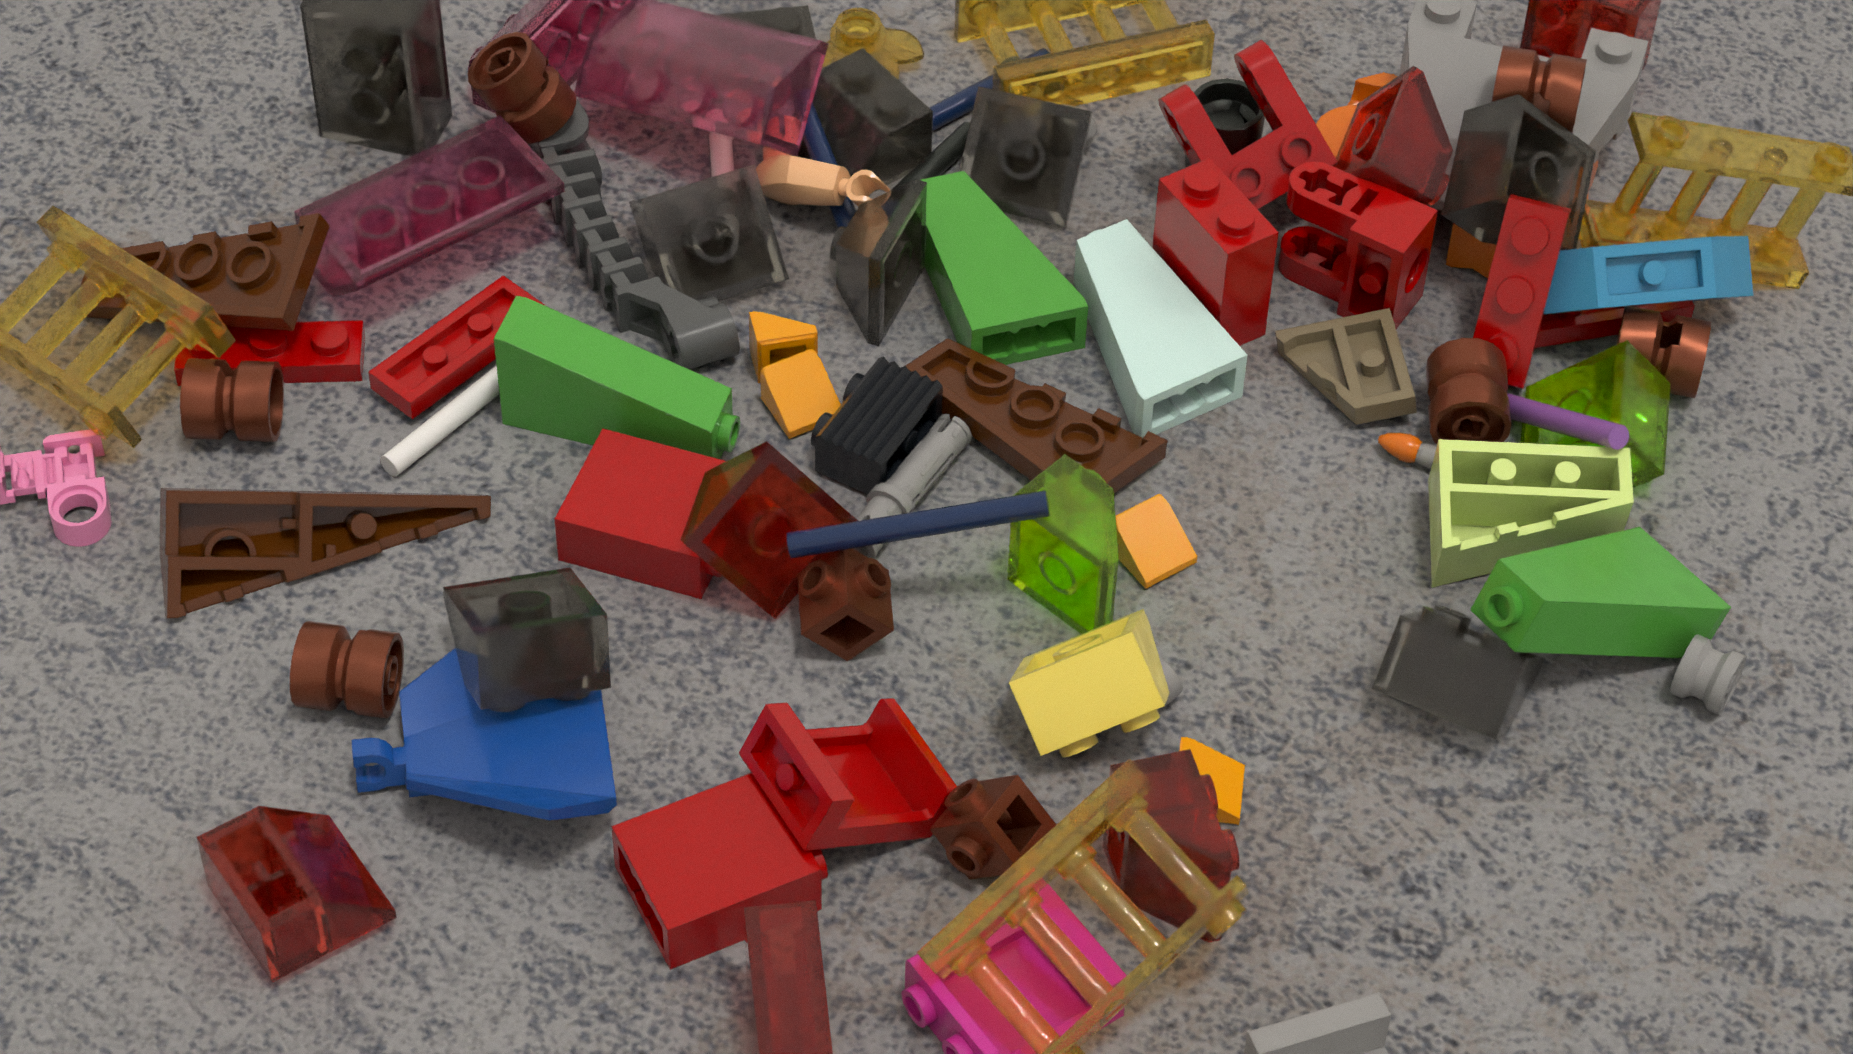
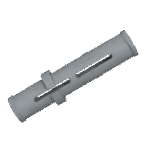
[852,414,972,559]

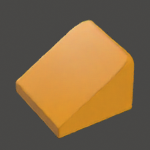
[749,311,818,383]
[760,349,841,439]
[1108,494,1198,589]
[1172,737,1245,825]

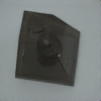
[959,86,1093,227]
[830,179,927,347]

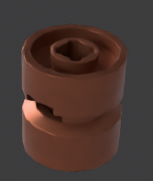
[468,32,576,144]
[1489,45,1587,135]
[1609,306,1711,398]
[1426,338,1511,444]
[180,358,284,442]
[290,621,404,718]

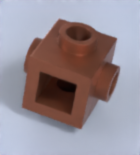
[797,549,894,661]
[930,775,1057,880]

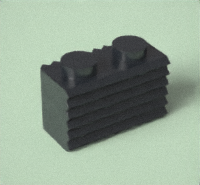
[811,356,943,494]

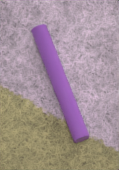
[1507,393,1629,450]

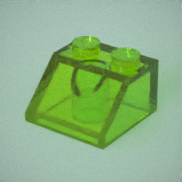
[1520,340,1671,488]
[1007,454,1119,634]

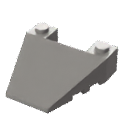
[1399,0,1648,225]

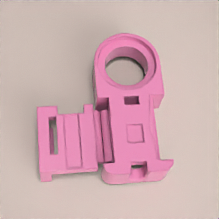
[0,429,111,547]

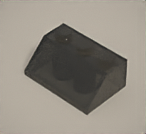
[300,0,452,160]

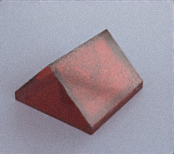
[680,441,858,619]

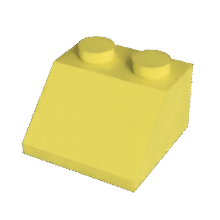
[1009,609,1170,758]

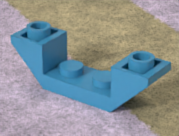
[1544,236,1753,315]

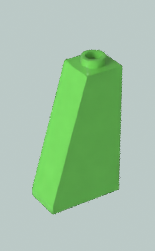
[907,171,1088,365]
[494,296,740,459]
[1470,527,1731,658]

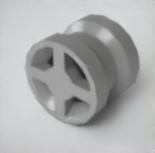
[1670,634,1747,715]

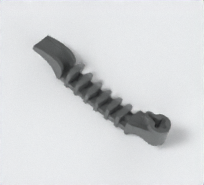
[538,98,740,370]

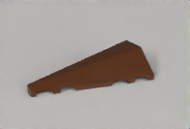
[159,488,491,618]

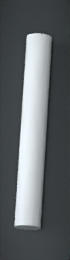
[380,366,499,477]

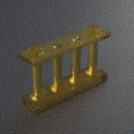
[954,0,1215,123]
[1572,112,1853,289]
[0,205,236,448]
[917,759,1249,1054]

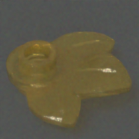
[813,8,924,97]

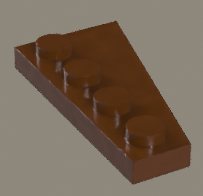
[73,213,330,331]
[905,338,1168,517]

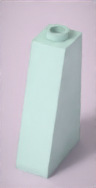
[1073,219,1248,438]

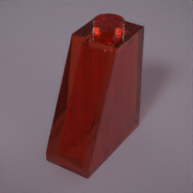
[744,900,833,1054]

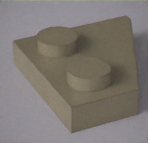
[1275,308,1417,425]

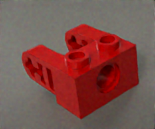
[1158,40,1338,209]
[1278,162,1438,329]

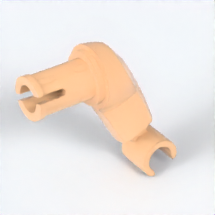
[754,114,890,216]

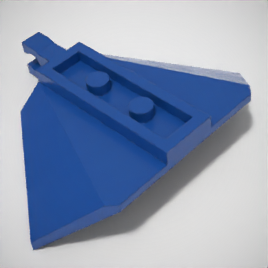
[352,595,617,821]

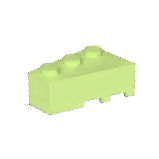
[1428,439,1634,588]

